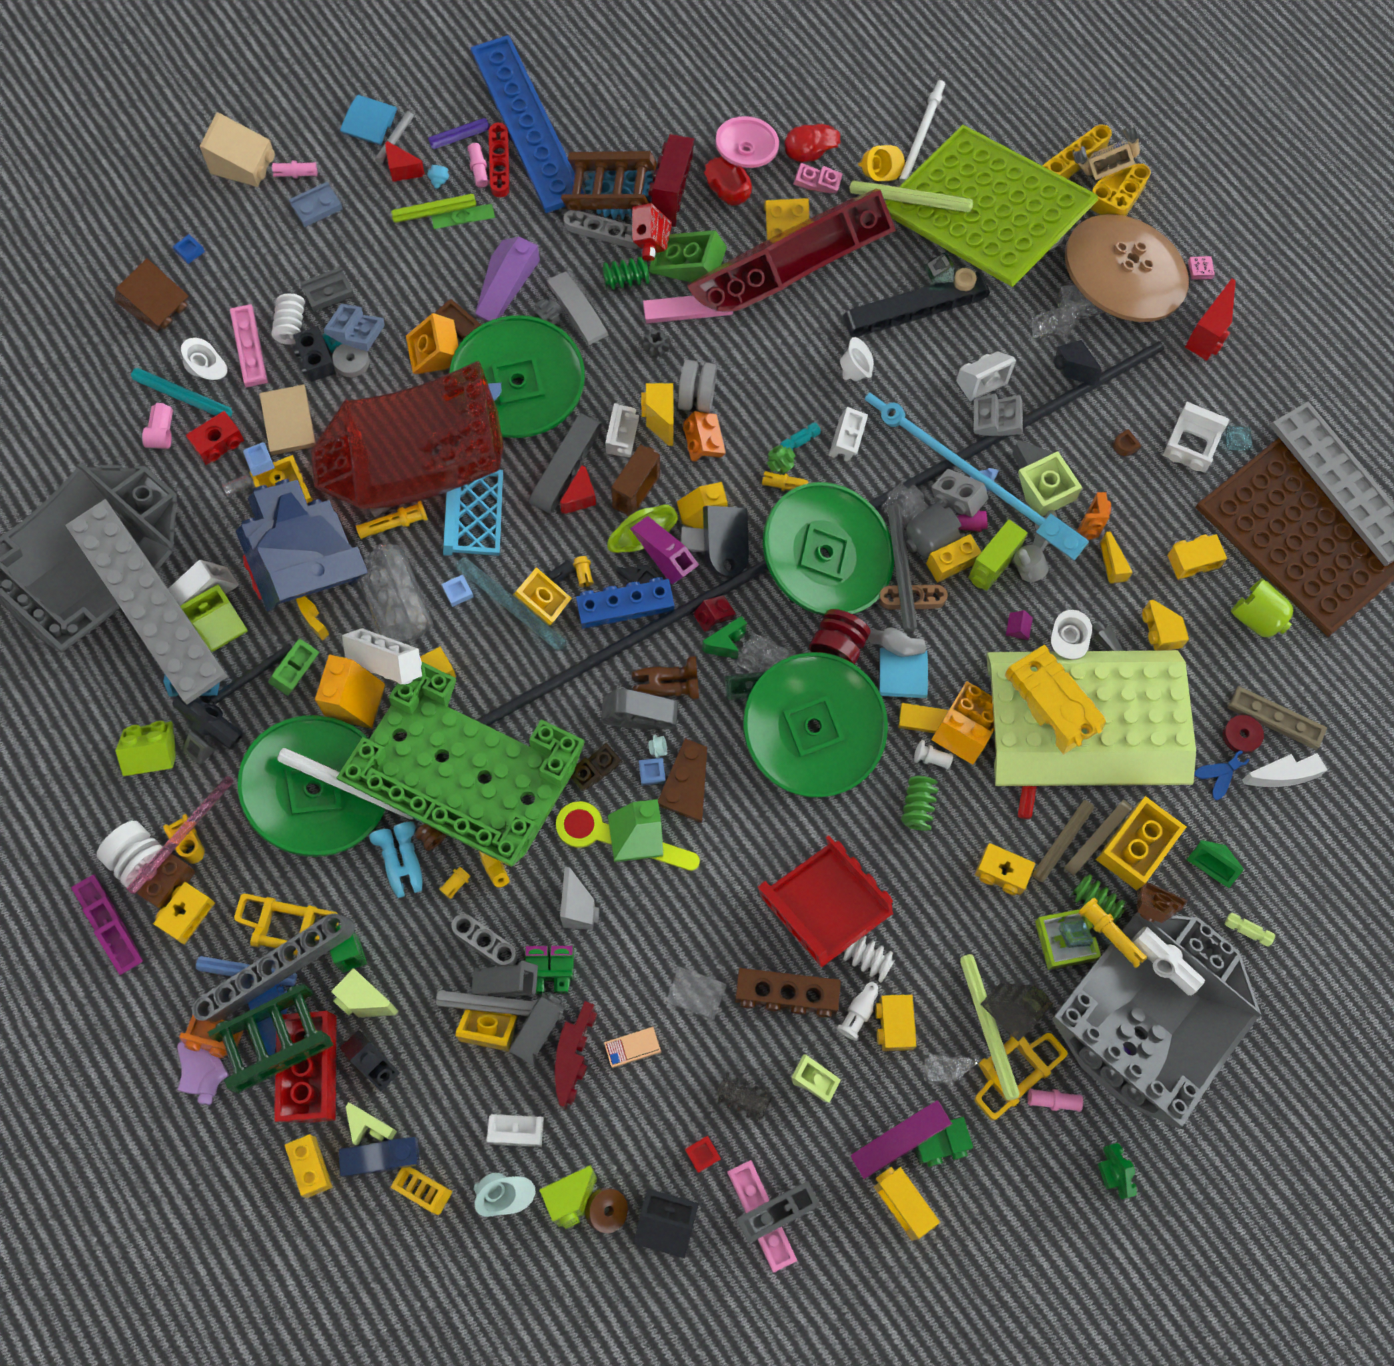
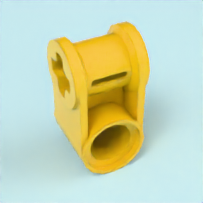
[163,813,205,864]

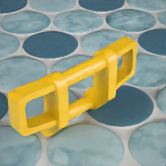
[234,893,339,955]
[974,1030,1068,1121]

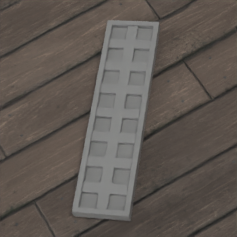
[1270,401,1394,566]

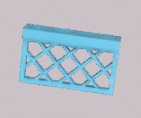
[443,462,503,555]

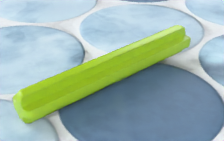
[391,194,476,223]

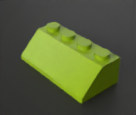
[540,1165,597,1229]

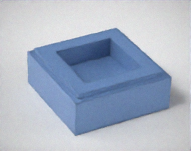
[639,758,666,786]

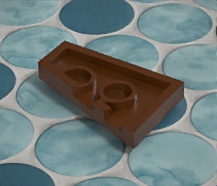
[658,738,707,823]
[1137,882,1188,923]

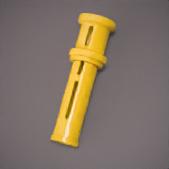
[356,500,428,539]
[1079,898,1147,968]

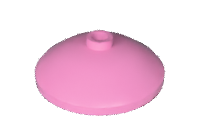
[715,116,779,168]

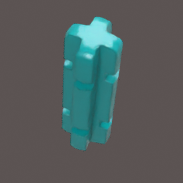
[780,423,821,451]

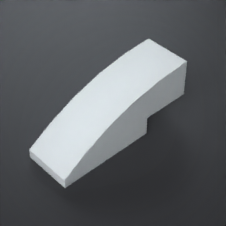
[1242,753,1327,787]

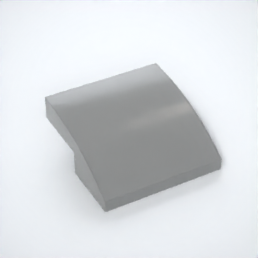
[974,393,1023,436]

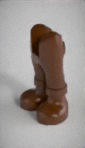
[631,656,699,700]

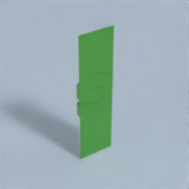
[431,204,495,229]

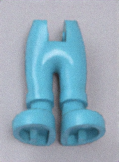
[369,822,423,898]

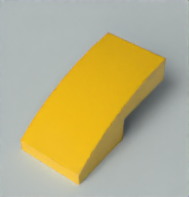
[296,596,329,641]

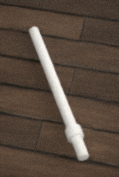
[899,80,945,184]

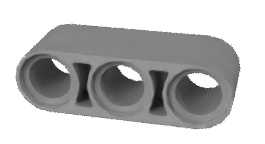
[452,914,517,967]

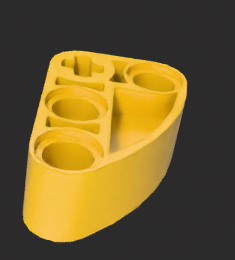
[1090,164,1151,216]

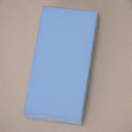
[243,442,275,476]

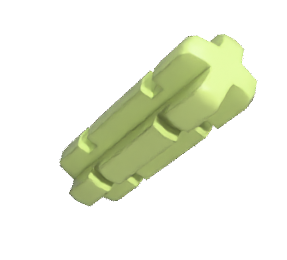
[1225,913,1275,946]

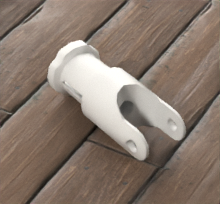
[836,982,878,1041]

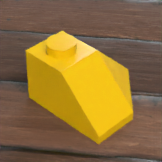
[677,482,728,529]

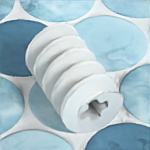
[271,294,305,345]
[843,935,895,983]

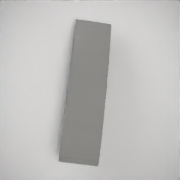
[547,271,608,345]

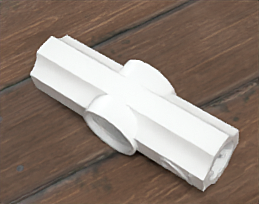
[1131,927,1205,996]

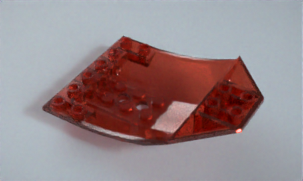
[311,361,504,509]

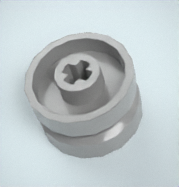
[678,359,717,413]

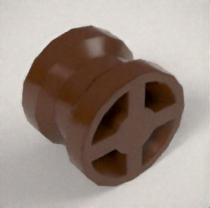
[414,823,446,851]

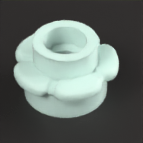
[649,735,667,758]

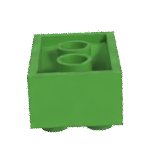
[648,230,727,282]

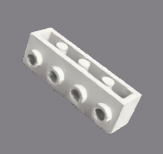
[342,628,422,684]

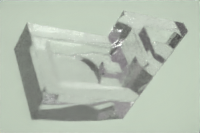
[924,1054,978,1084]

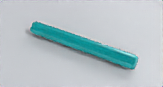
[131,368,233,417]

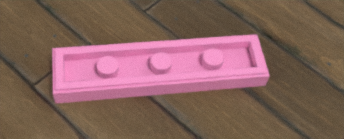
[643,296,733,324]
[230,304,268,387]
[727,1160,797,1273]

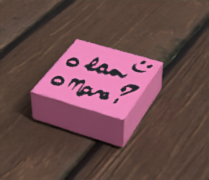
[1188,256,1215,280]

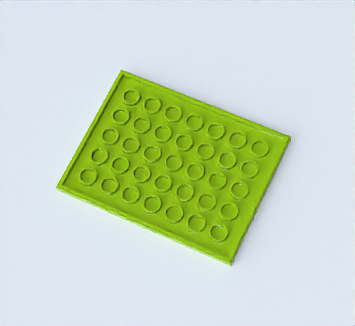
[885,125,1098,287]

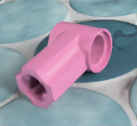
[142,403,173,449]

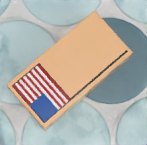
[604,1027,661,1068]

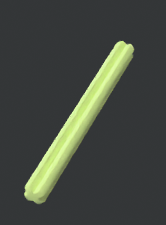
[850,181,973,212]
[960,954,1019,1101]

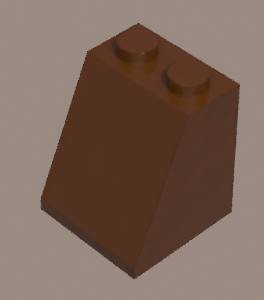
[115,258,189,332]

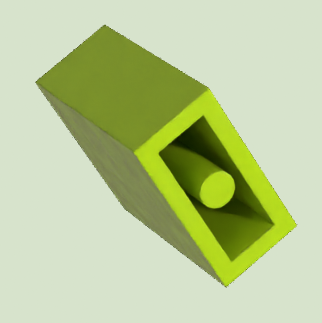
[968,519,1028,591]

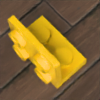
[764,198,809,240]

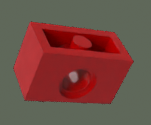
[186,411,244,465]

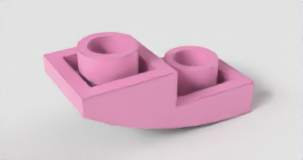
[794,163,843,193]

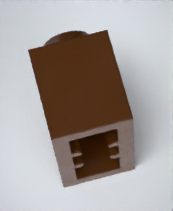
[137,852,196,910]

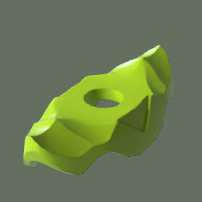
[607,504,678,553]

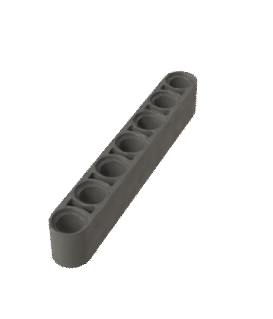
[192,913,355,1022]

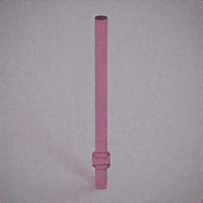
[126,776,234,895]

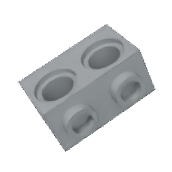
[931,469,989,517]

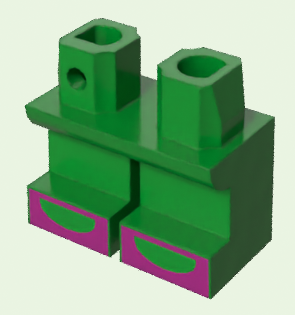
[525,946,575,994]

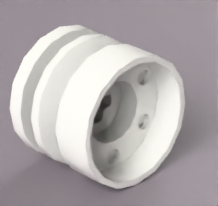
[97,821,168,888]

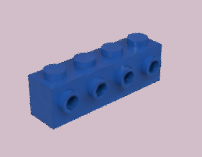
[576,577,675,629]

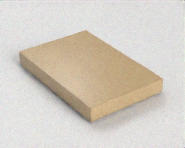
[260,385,316,455]

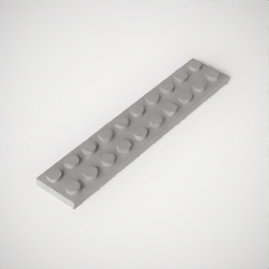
[65,499,228,704]

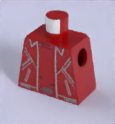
[632,203,672,261]

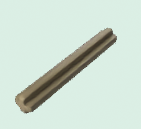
[1032,800,1094,882]

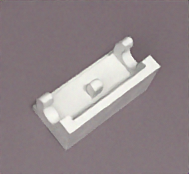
[605,403,639,458]
[829,407,868,461]
[487,1114,544,1147]

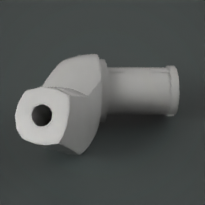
[868,627,926,657]

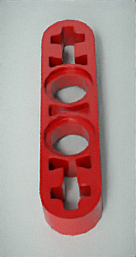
[489,123,510,198]

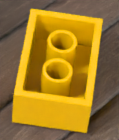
[1096,796,1186,890]

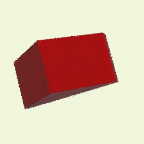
[385,141,425,182]
[560,465,596,514]

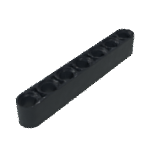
[842,272,990,338]

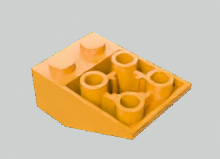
[931,681,994,765]

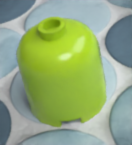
[1231,578,1293,637]

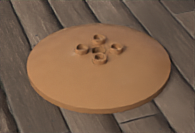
[1065,214,1189,322]

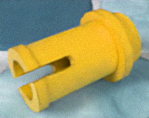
[573,556,594,587]
[439,867,471,899]

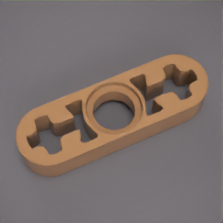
[879,585,948,610]

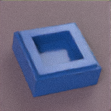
[172,234,205,264]

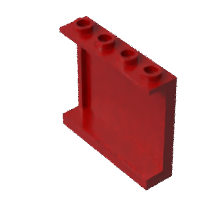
[757,835,893,967]

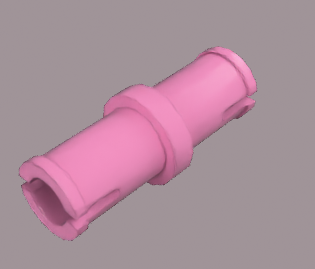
[468,143,489,187]
[272,161,317,179]
[1027,1088,1083,1112]

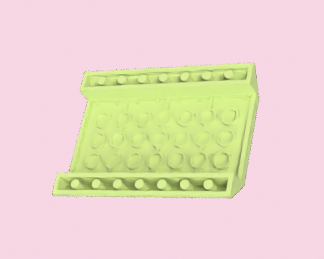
[987,650,1196,786]

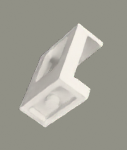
[1163,402,1229,473]

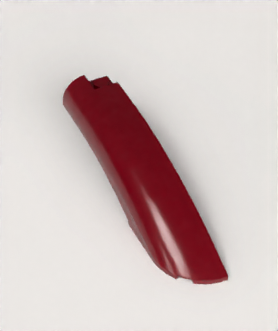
[687,189,896,312]

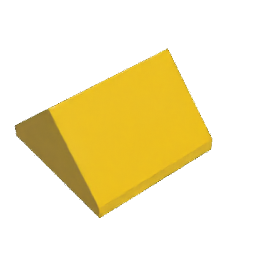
[513,567,572,626]
[455,1009,518,1052]

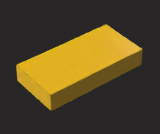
[898,703,949,733]

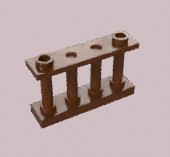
[561,151,656,211]

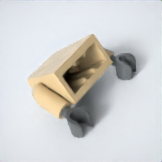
[1072,124,1140,180]

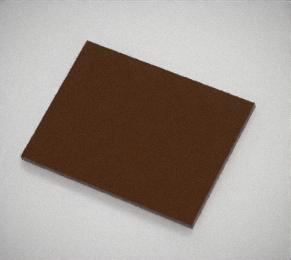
[1195,438,1394,637]

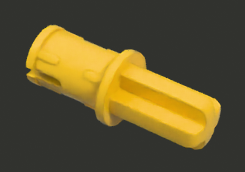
[762,471,808,491]

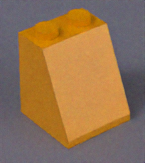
[315,655,385,729]

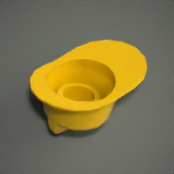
[858,145,905,181]

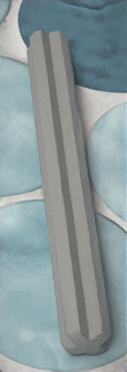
[436,991,563,1020]

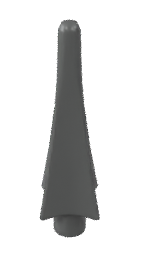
[1092,621,1123,651]

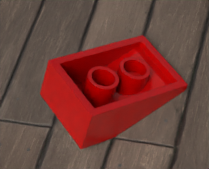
[1185,278,1236,361]

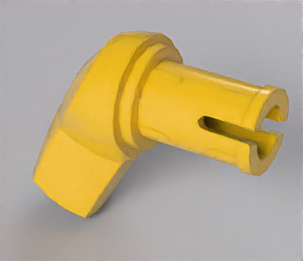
[479,851,510,888]

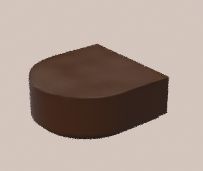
[1113,429,1142,456]

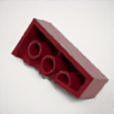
[649,134,694,227]

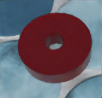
[1223,715,1264,754]

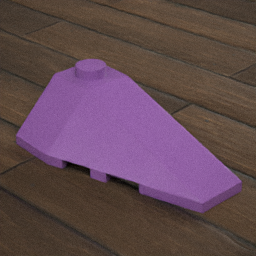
[475,237,540,322]

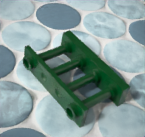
[208,984,333,1094]

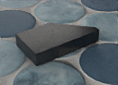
[616,565,664,584]

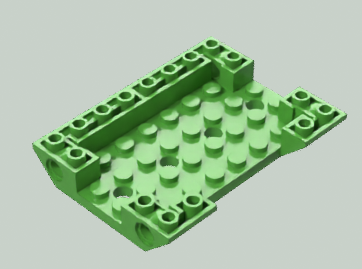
[336,661,585,867]

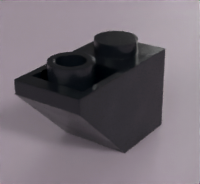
[340,1030,400,1091]

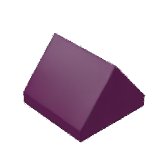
[1005,610,1033,640]

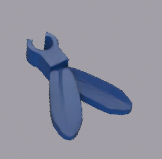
[1194,751,1250,800]

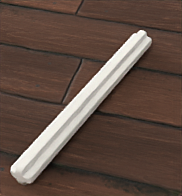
[278,748,413,820]

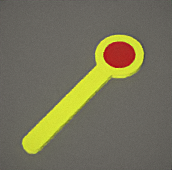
[556,801,700,871]

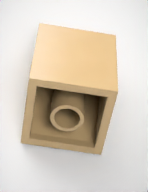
[200,113,274,187]

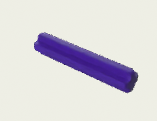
[428,118,489,149]

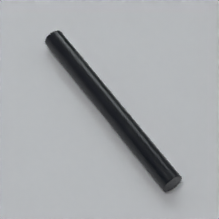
[209,643,292,705]

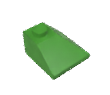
[608,799,663,862]

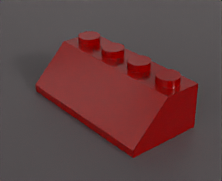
[274,1011,337,1123]

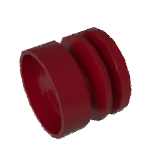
[809,609,871,665]

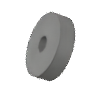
[332,344,370,377]

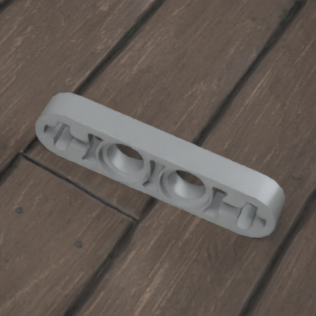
[564,210,640,249]

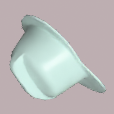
[474,1173,535,1217]

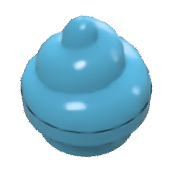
[427,165,449,188]

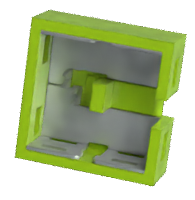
[1035,909,1101,970]

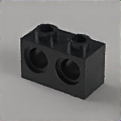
[292,326,336,382]

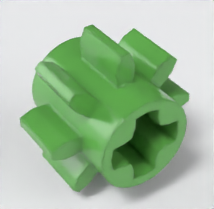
[767,445,795,474]

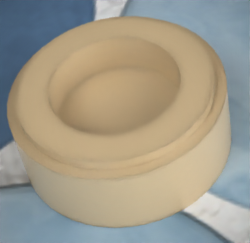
[953,268,976,291]

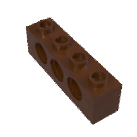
[735,968,841,1018]

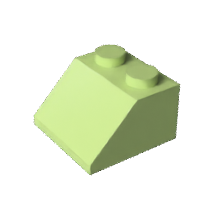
[1018,451,1082,517]
[331,968,398,1017]

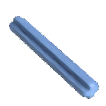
[196,956,297,987]

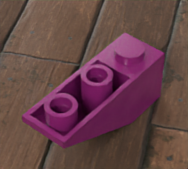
[630,516,699,585]

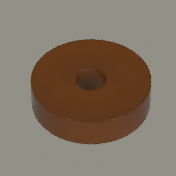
[585,1188,628,1233]

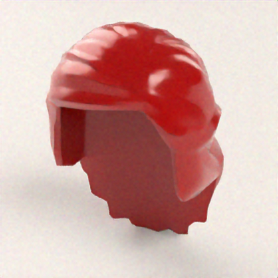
[785,123,841,163]
[704,156,752,206]

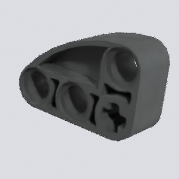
[601,689,678,729]

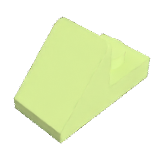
[792,1054,841,1103]
[346,1102,397,1146]

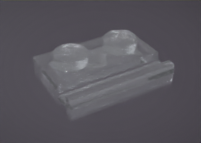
[666,967,727,1021]

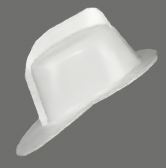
[840,337,873,381]
[181,338,227,380]
[1051,610,1092,660]

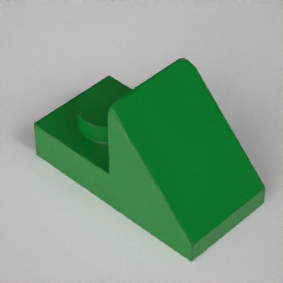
[702,616,747,659]

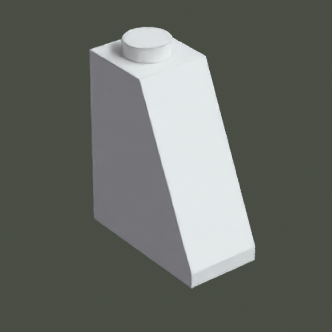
[168,560,239,606]

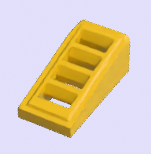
[1100,531,1132,583]
[390,1167,452,1215]

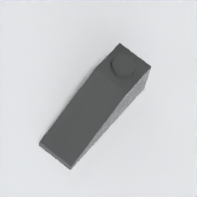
[736,1181,820,1244]

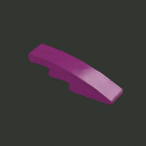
[71,874,143,975]
[850,1100,952,1179]

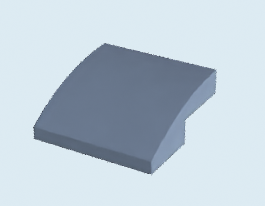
[324,304,385,351]

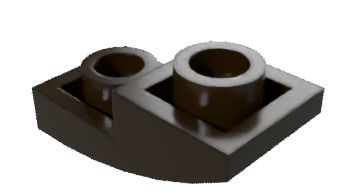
[571,743,623,791]

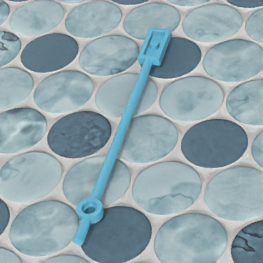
[865,393,1089,560]

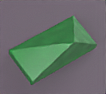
[1187,840,1244,888]

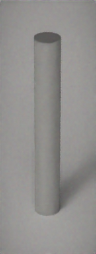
[375,111,414,164]

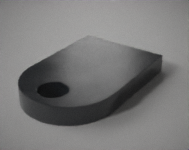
[703,505,749,577]

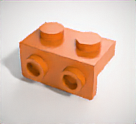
[683,411,726,461]
[1076,492,1111,540]
[179,1015,244,1058]

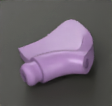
[177,1042,229,1105]

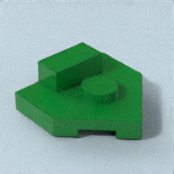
[1097,1143,1137,1200]

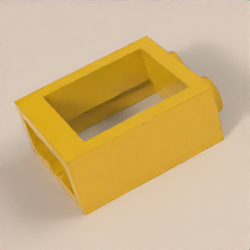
[874,1167,940,1241]

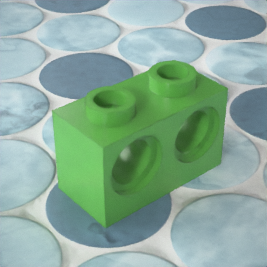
[268,638,319,696]

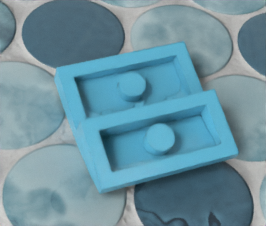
[879,648,928,698]

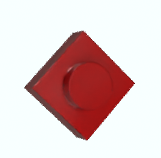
[685,1136,721,1173]

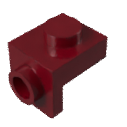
[694,595,736,632]

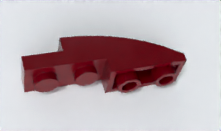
[555,1001,598,1110]

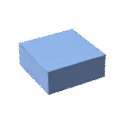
[442,575,473,607]

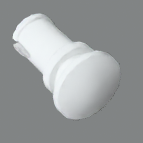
[914,740,953,769]

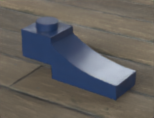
[339,1137,420,1177]

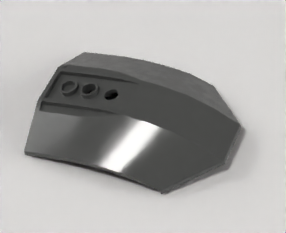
[1052,912,1261,1129]

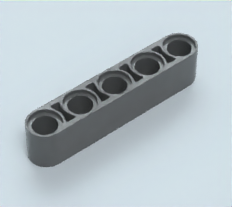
[530,413,602,514]

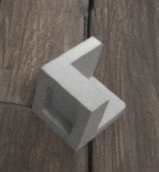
[680,527,704,552]

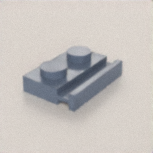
[289,182,343,227]

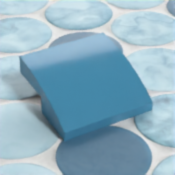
[340,95,397,146]

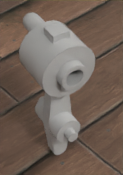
[1014,510,1057,582]

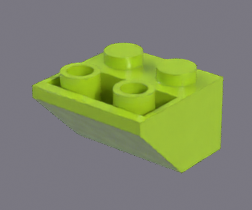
[180,584,248,652]
[115,721,176,776]

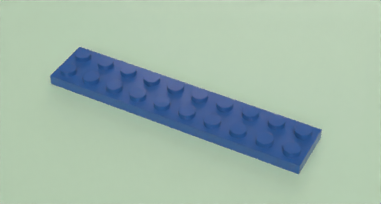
[470,35,585,213]

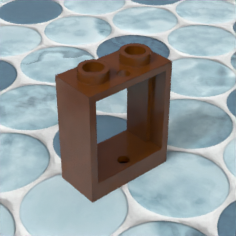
[611,444,660,516]

